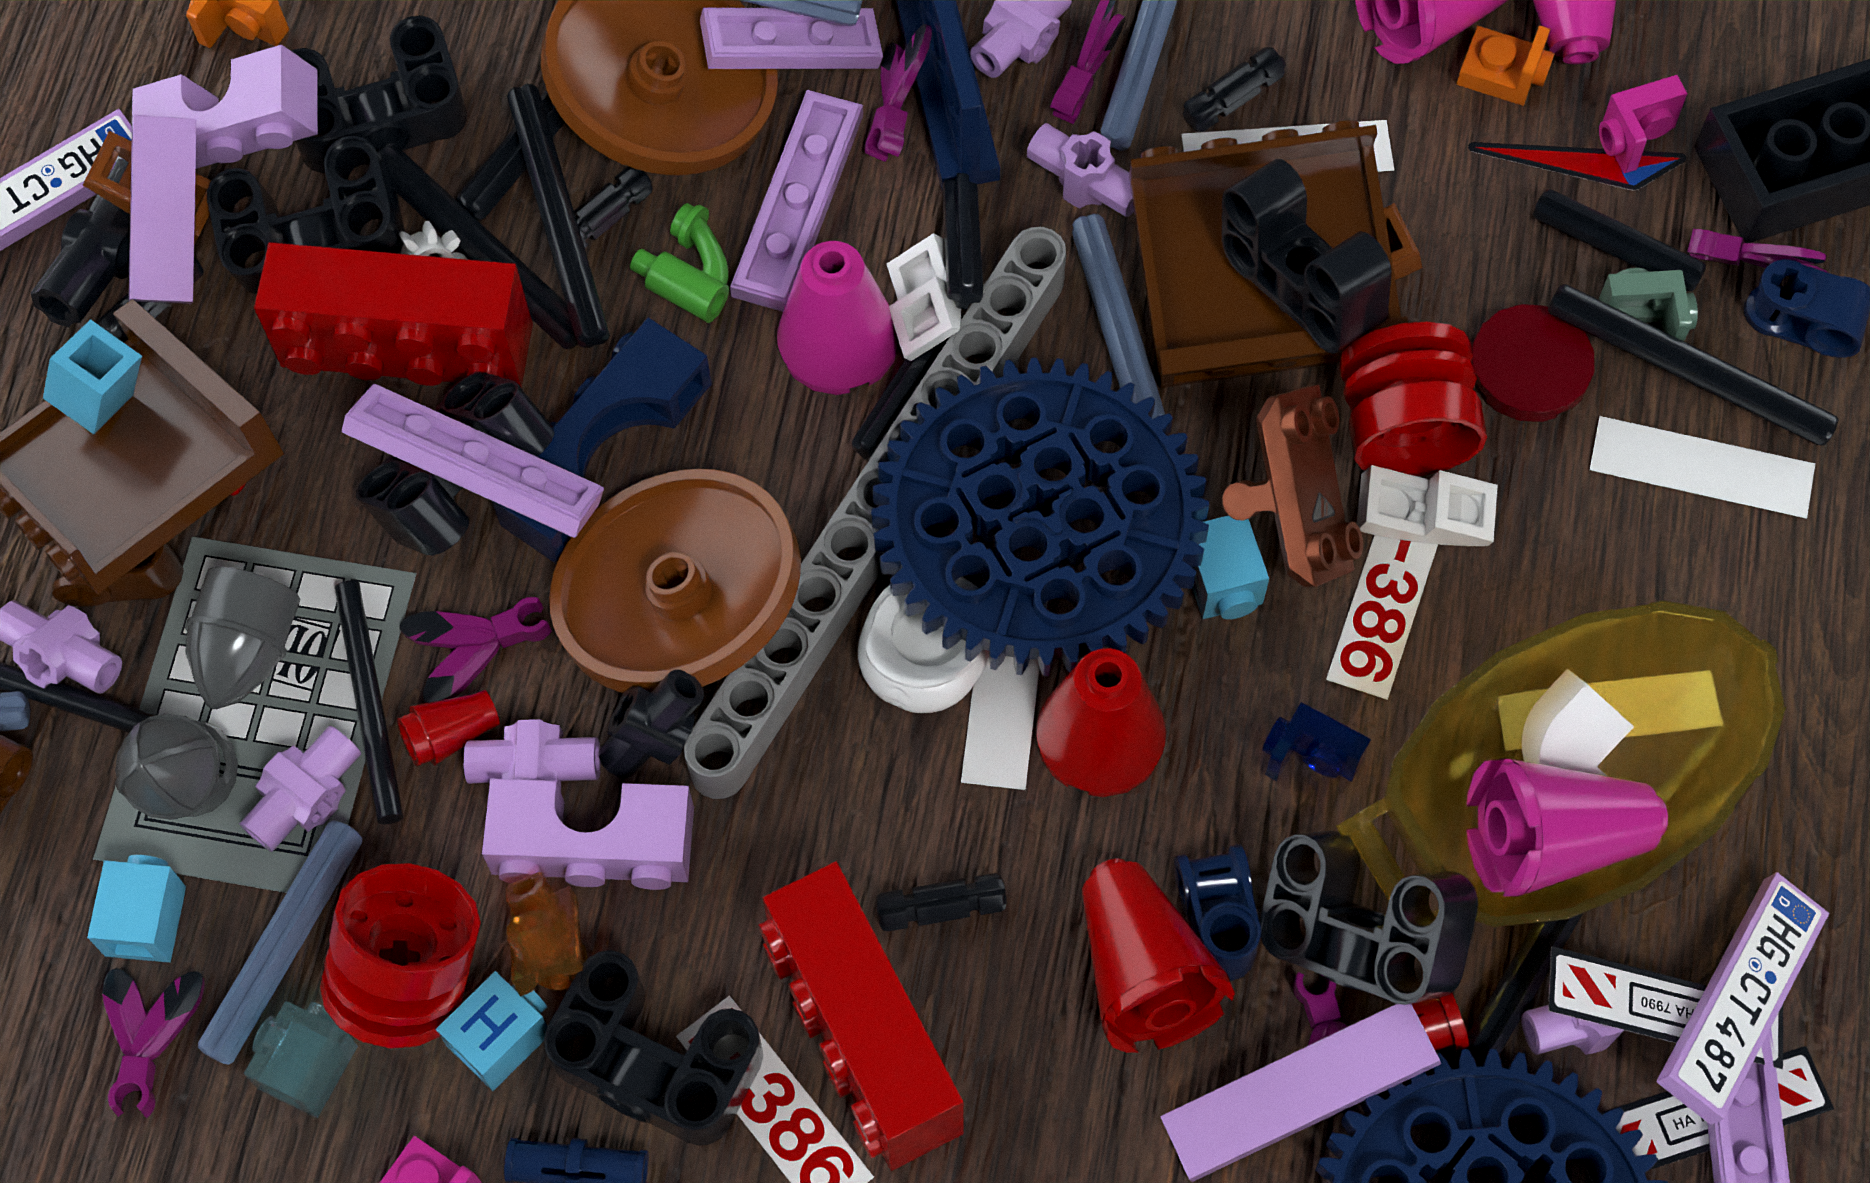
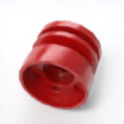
[1339,321,1487,476]
[320,863,481,1049]

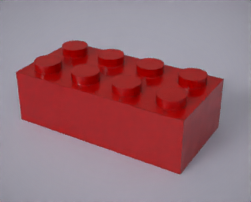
[254,242,533,388]
[758,861,964,1171]

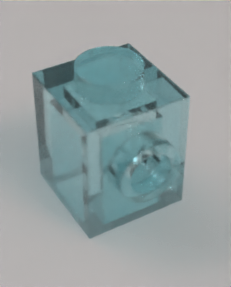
[244,1001,358,1118]

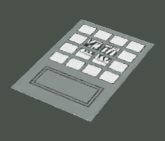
[93,537,417,893]

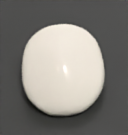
[858,577,989,713]

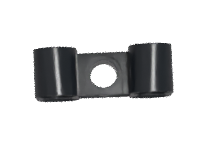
[291,15,467,173]
[207,136,405,294]
[1222,158,1392,354]
[356,372,555,556]
[1260,831,1478,1005]
[544,950,763,1146]

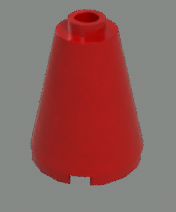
[1036,648,1166,797]
[1082,858,1235,1053]

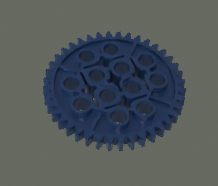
[871,358,1209,676]
[1315,1049,1668,1183]

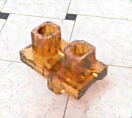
[506,872,588,997]

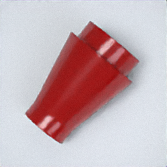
[397,690,500,766]

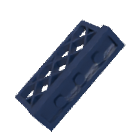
[894,0,1000,189]

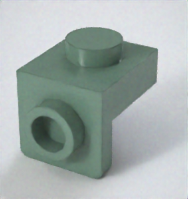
[1598,268,1698,341]

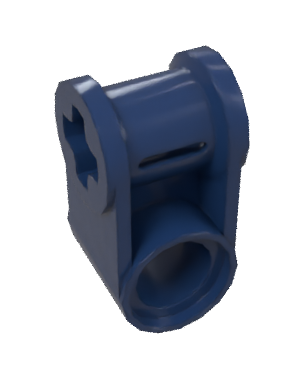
[1744,259,1870,358]
[1174,844,1261,981]

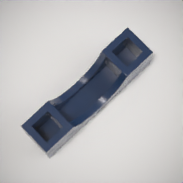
[492,317,712,564]

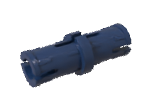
[504,1137,649,1183]

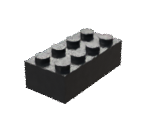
[1694,59,1870,243]

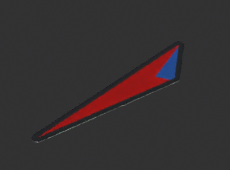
[1468,142,1686,191]

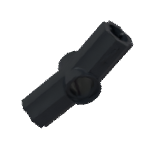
[30,159,131,328]

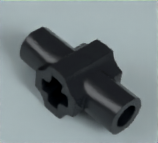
[599,670,704,779]

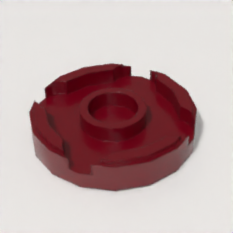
[1471,304,1595,422]

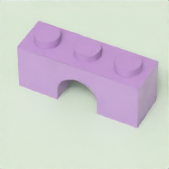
[132,45,318,169]
[482,778,694,890]

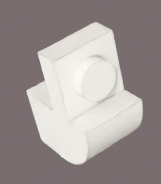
[1522,668,1634,776]

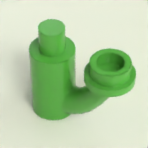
[630,203,729,323]

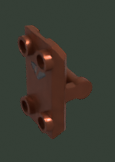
[1222,384,1363,587]

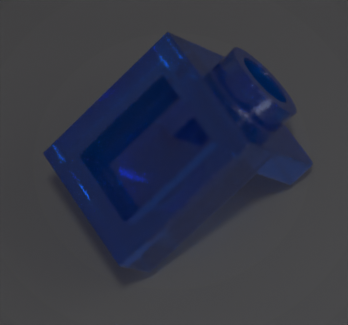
[1262,702,1371,782]

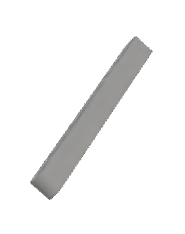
[684,227,1066,799]

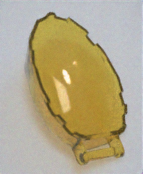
[1336,601,1787,927]

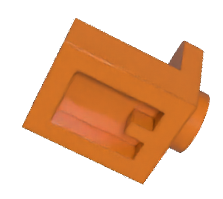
[186,0,289,48]
[1456,25,1555,106]

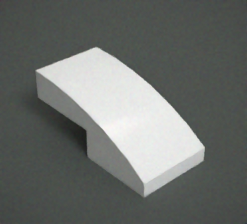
[887,233,961,361]
[1357,465,1498,546]

